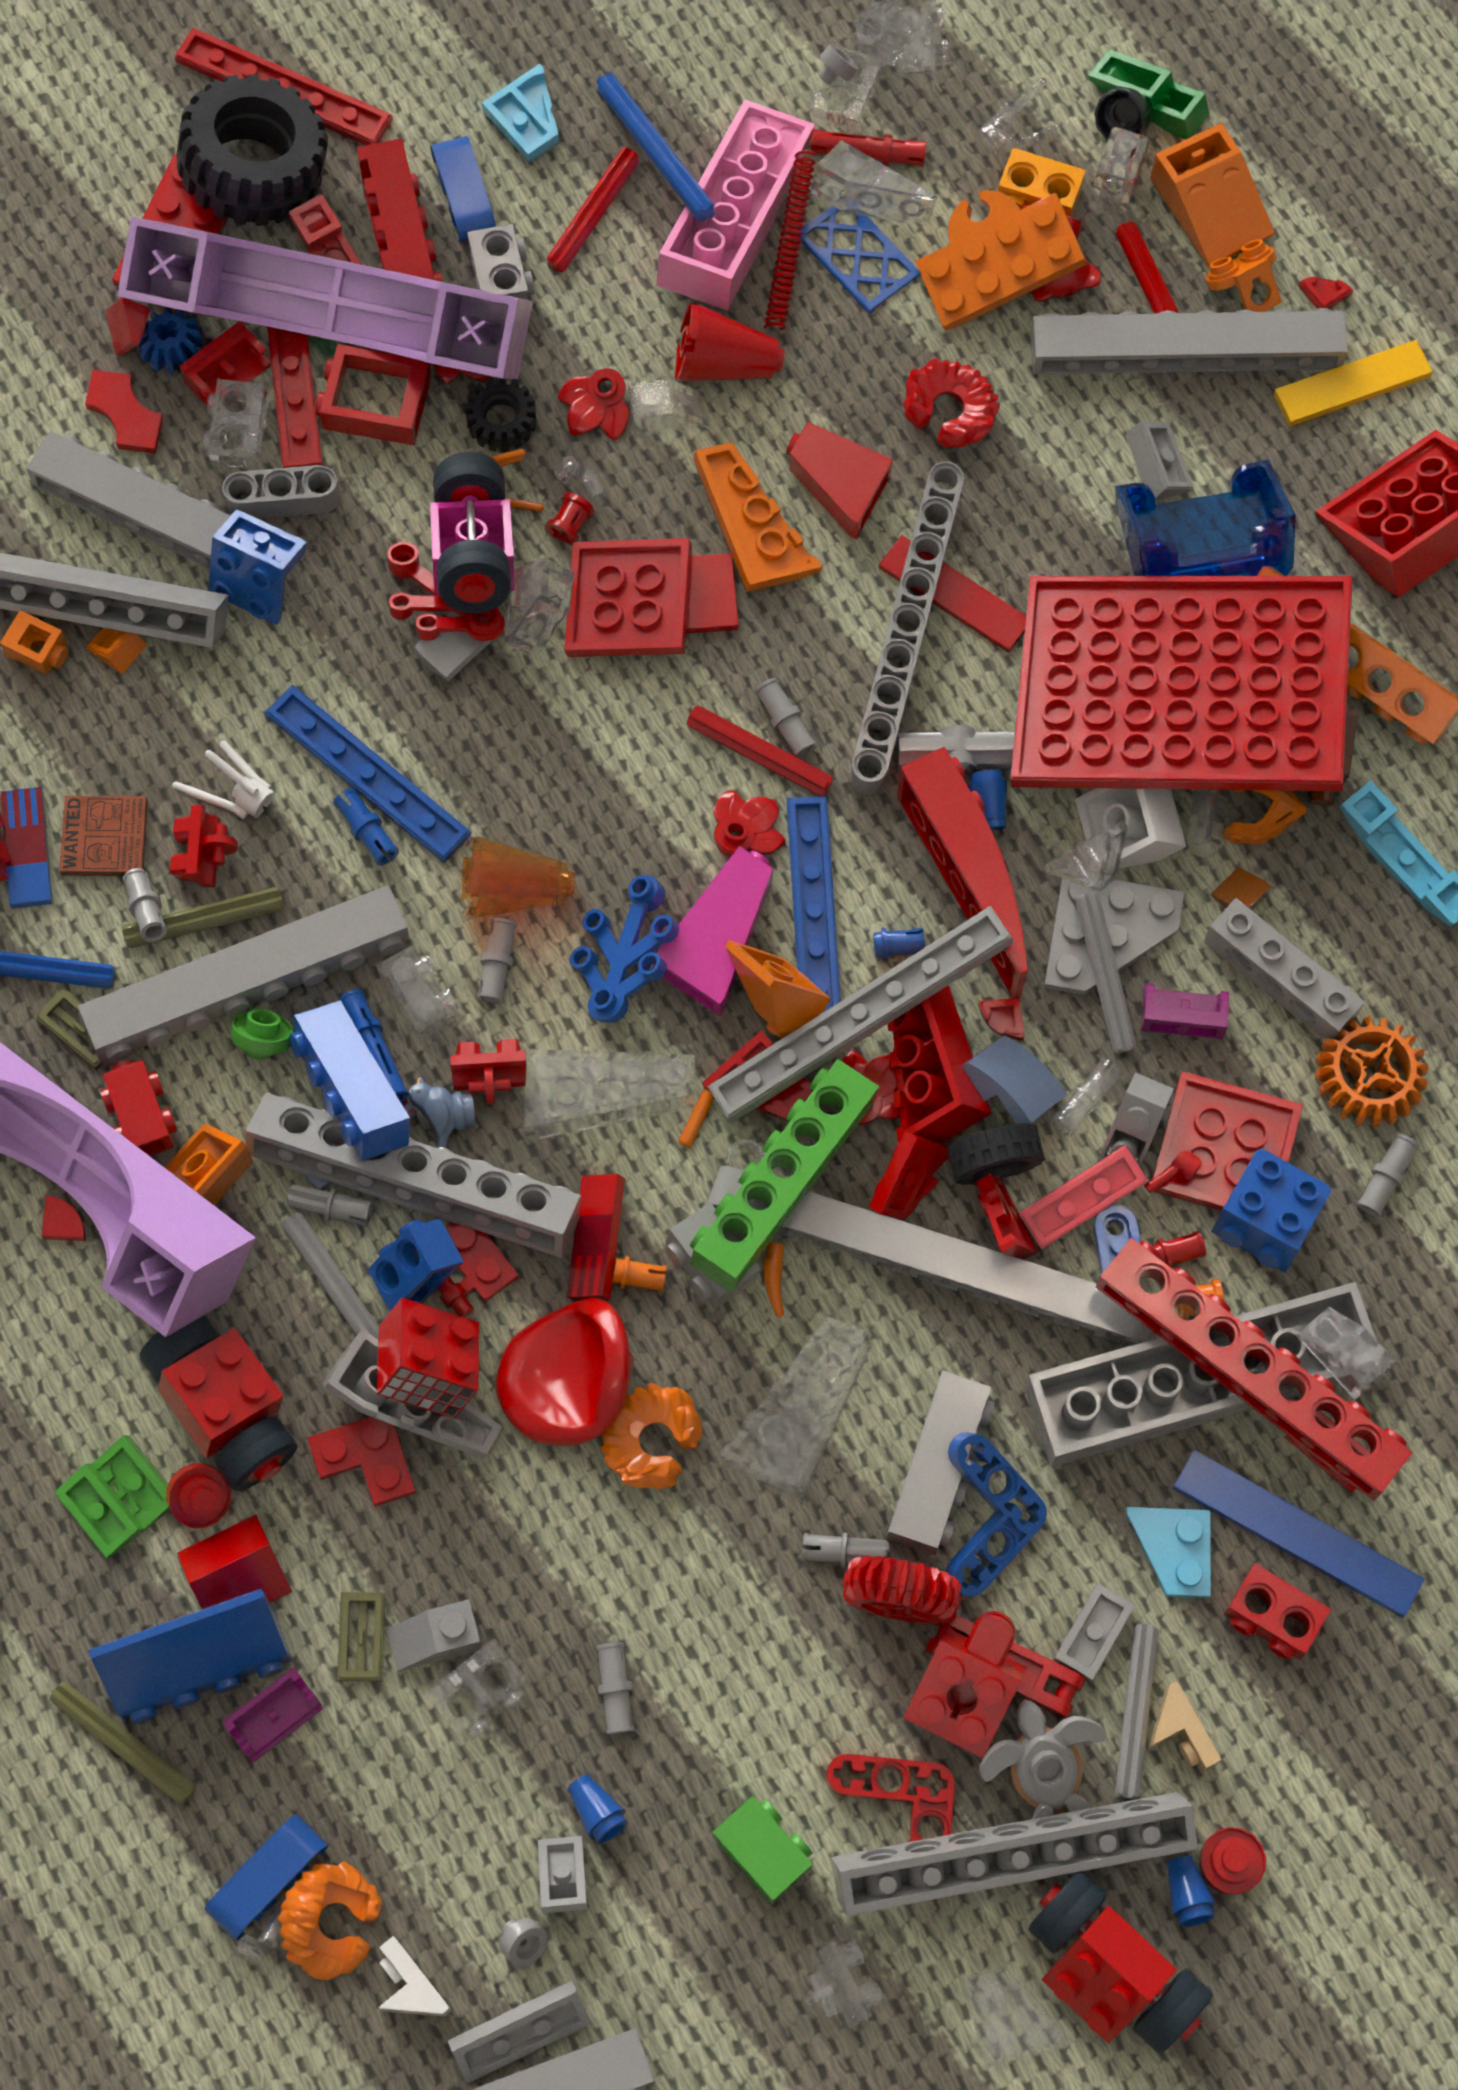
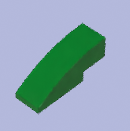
[1088,49,1210,140]

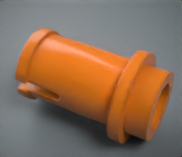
[612,1255,667,1293]

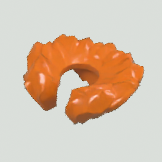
[600,1383,702,1490]
[278,1861,382,1980]

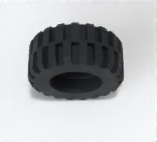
[176,74,328,226]

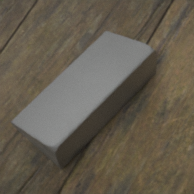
[1125,422,1194,502]
[414,611,492,681]

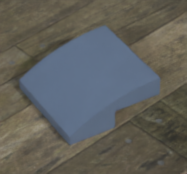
[962,1035,1068,1124]

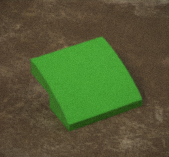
[54,1435,170,1558]

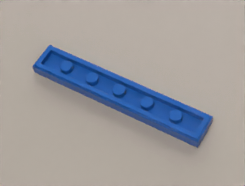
[265,685,471,863]
[786,796,841,1012]
[1172,1450,1425,1618]

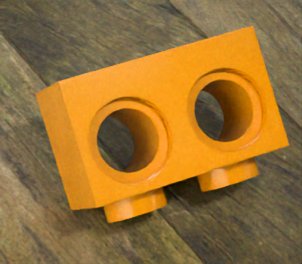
[998,148,1086,216]

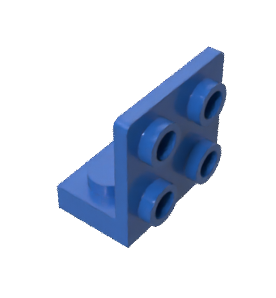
[208,509,307,625]

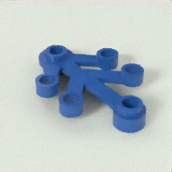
[570,875,679,1023]

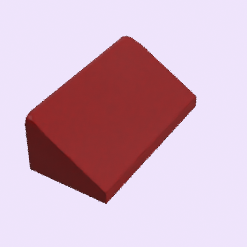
[106,297,150,356]

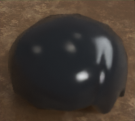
[1094,87,1152,148]

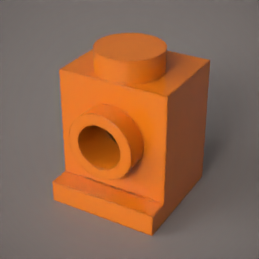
[0,610,69,675]

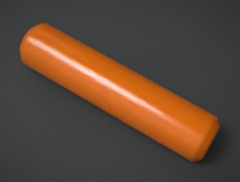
[678,1089,715,1148]

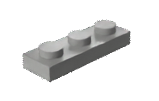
[448,1981,591,2084]

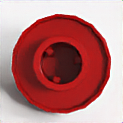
[166,1463,232,1528]
[1199,1827,1266,1896]

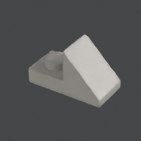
[538,1836,588,1914]

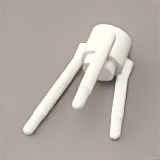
[172,741,275,820]

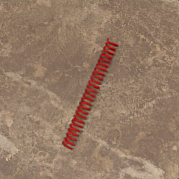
[763,150,817,330]

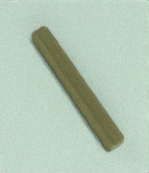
[122,887,284,948]
[50,1682,196,1805]

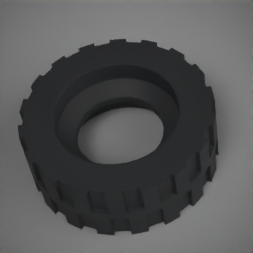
[947,1123,1045,1185]

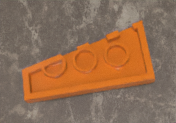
[693,442,823,592]

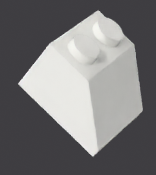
[1075,788,1186,873]

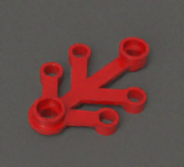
[387,542,505,641]

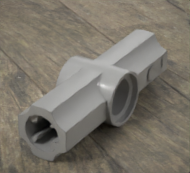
[897,725,1015,775]

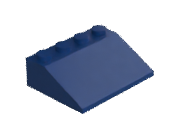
[88,1589,292,1724]

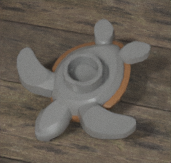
[979,1700,1106,1819]

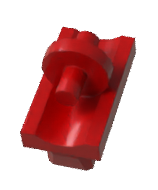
[170,804,238,887]
[450,1039,528,1104]

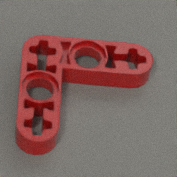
[825,1754,955,1842]

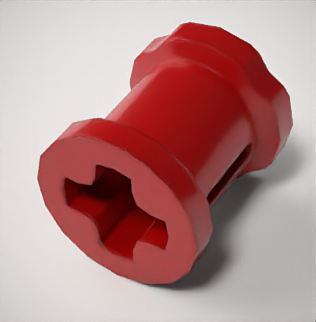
[545,492,595,546]

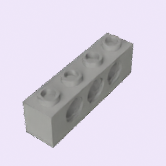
[1204,898,1365,1040]

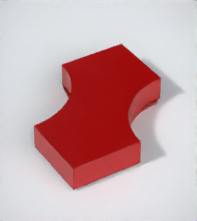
[85,370,164,454]

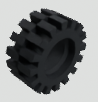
[465,378,537,452]

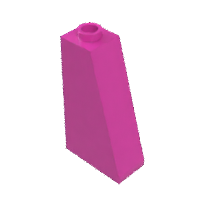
[653,846,773,1017]

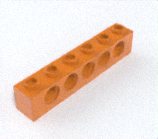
[1257,566,1458,745]

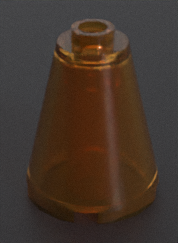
[461,836,575,918]

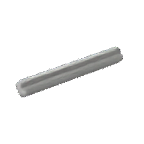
[1075,892,1137,1053]
[282,1212,379,1339]
[1115,1624,1158,1800]

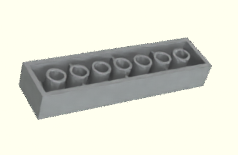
[1025,1282,1384,1467]

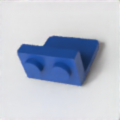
[1211,1149,1331,1273]

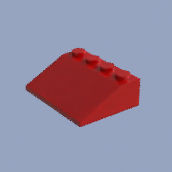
[1315,430,1458,598]

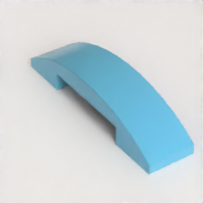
[1340,780,1458,927]

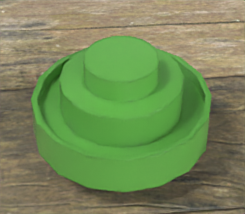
[230,1009,293,1059]

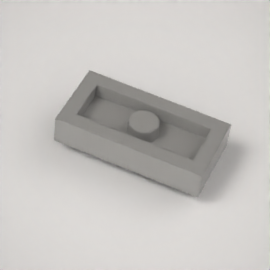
[1053,1583,1136,1682]

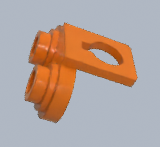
[1205,239,1281,312]

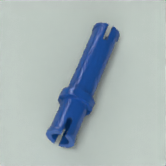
[339,989,409,1103]

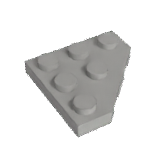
[1044,871,1184,995]

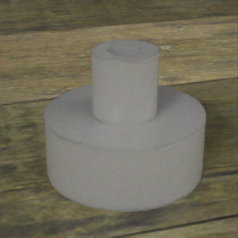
[819,43,859,85]
[500,1918,548,1967]

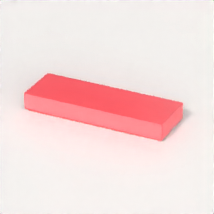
[1018,1145,1148,1249]

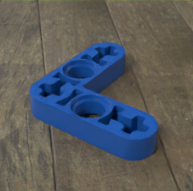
[946,1432,1047,1597]

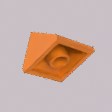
[164,1123,253,1206]

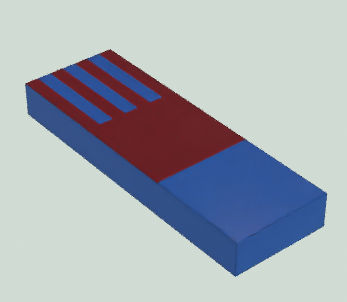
[1,787,53,909]

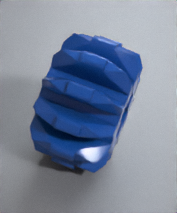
[137,307,203,375]

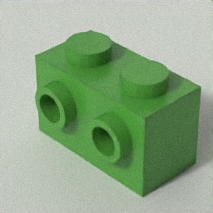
[712,1796,813,1905]

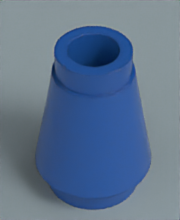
[968,770,1007,830]
[567,1774,628,1844]
[1167,1856,1216,1927]

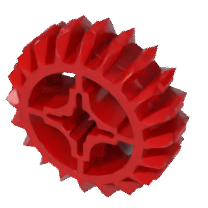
[842,1555,962,1626]

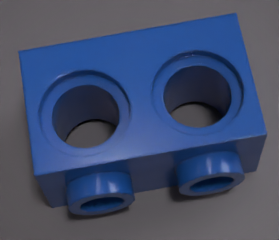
[367,1219,464,1311]

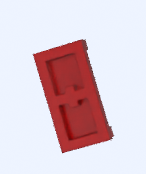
[180,321,271,411]

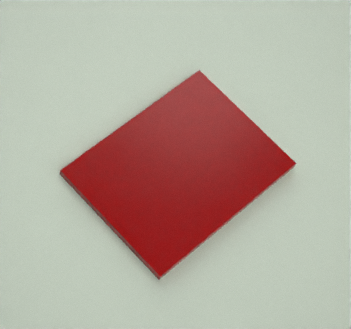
[1010,576,1353,791]

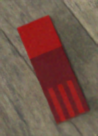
[567,1174,625,1301]

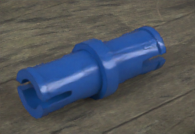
[333,788,399,866]

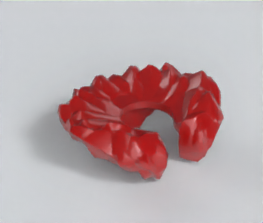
[903,358,1000,448]

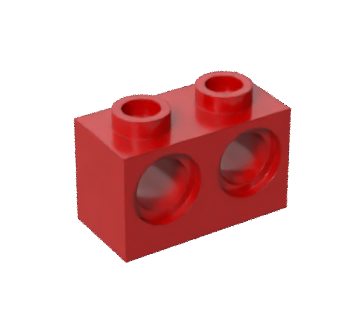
[1224,1563,1331,1661]

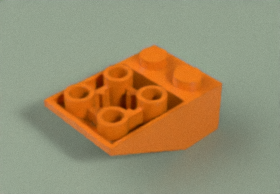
[1150,123,1275,268]

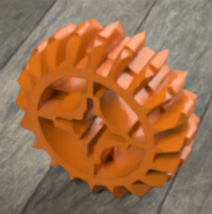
[1315,1016,1429,1128]

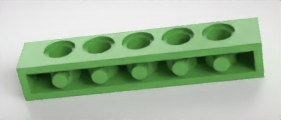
[689,1059,879,1293]

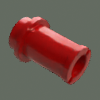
[1152,1230,1207,1268]

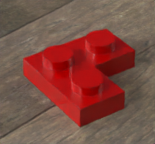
[307,1417,416,1507]

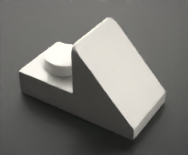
[379,1936,452,2017]

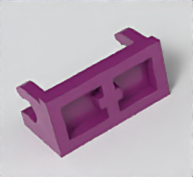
[1140,984,1229,1039]
[222,1667,324,1763]

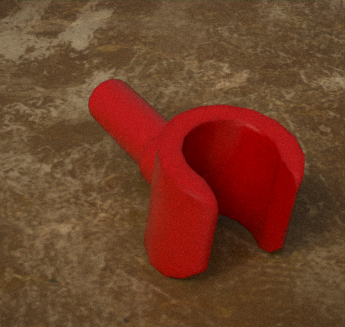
[1144,1151,1202,1193]

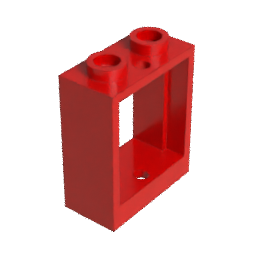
[315,344,432,446]

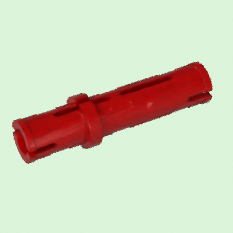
[810,129,927,167]

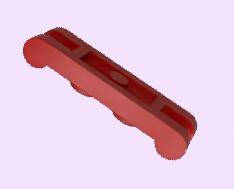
[924,1615,1086,1719]

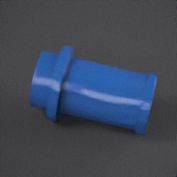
[873,928,925,960]

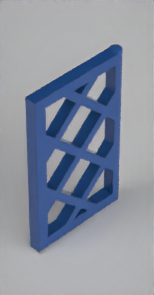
[794,195,921,314]

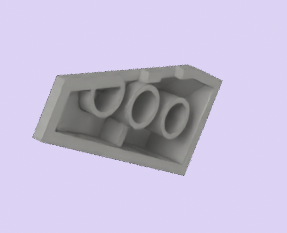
[323,1329,502,1459]

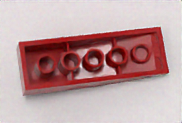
[897,747,1028,998]

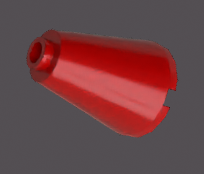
[674,303,784,382]

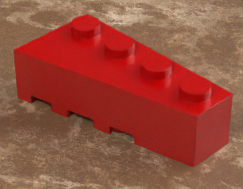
[357,138,443,282]
[887,985,991,1143]

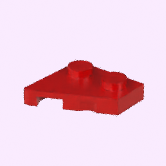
[868,1131,950,1221]
[976,1174,1038,1260]

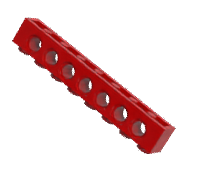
[1095,1238,1413,1501]

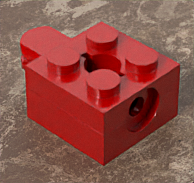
[903,1611,1027,1758]

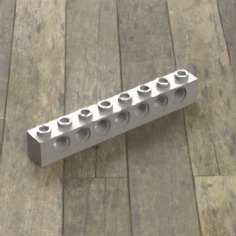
[245,1092,581,1258]
[831,1792,1198,1916]

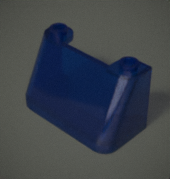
[1115,460,1296,576]

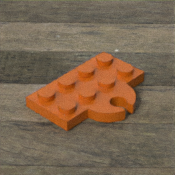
[915,190,1087,331]

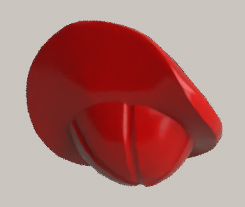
[495,1298,634,1446]

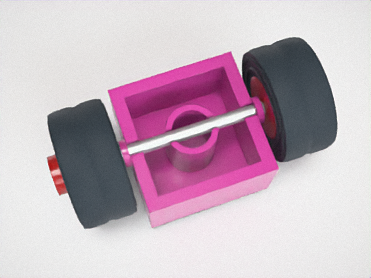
[430,452,515,613]

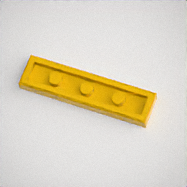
[1273,340,1433,427]

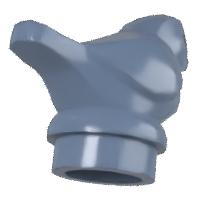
[409,1077,475,1148]

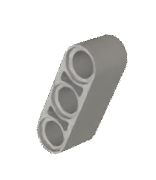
[222,465,340,519]

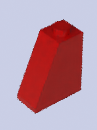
[786,422,893,539]

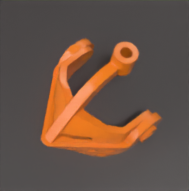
[1223,790,1307,845]

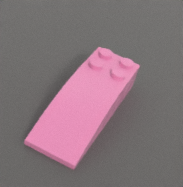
[656,100,815,311]

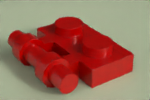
[438,1222,519,1317]

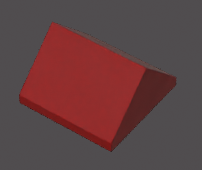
[177,1515,292,1609]

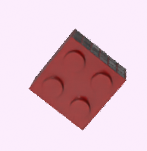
[377,1297,479,1419]

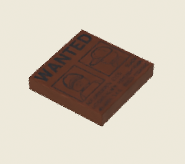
[59,795,148,876]

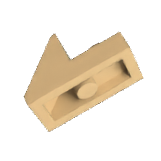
[1148,1680,1222,1773]

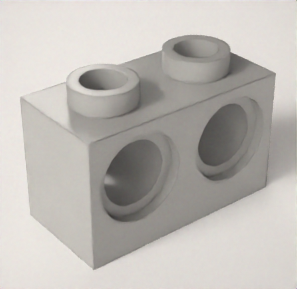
[467,224,535,300]

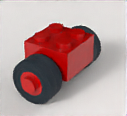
[140,1315,298,1491]
[1028,1871,1213,2054]

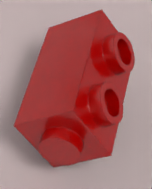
[100,1060,177,1156]

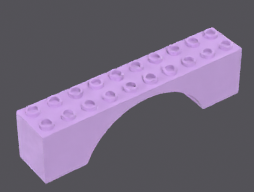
[117,217,533,379]
[0,1042,256,1337]

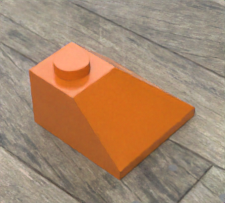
[725,940,831,1039]

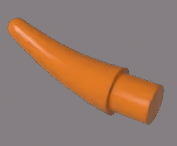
[763,1242,785,1317]

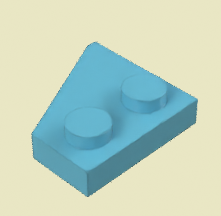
[482,64,559,162]
[1126,1507,1211,1599]

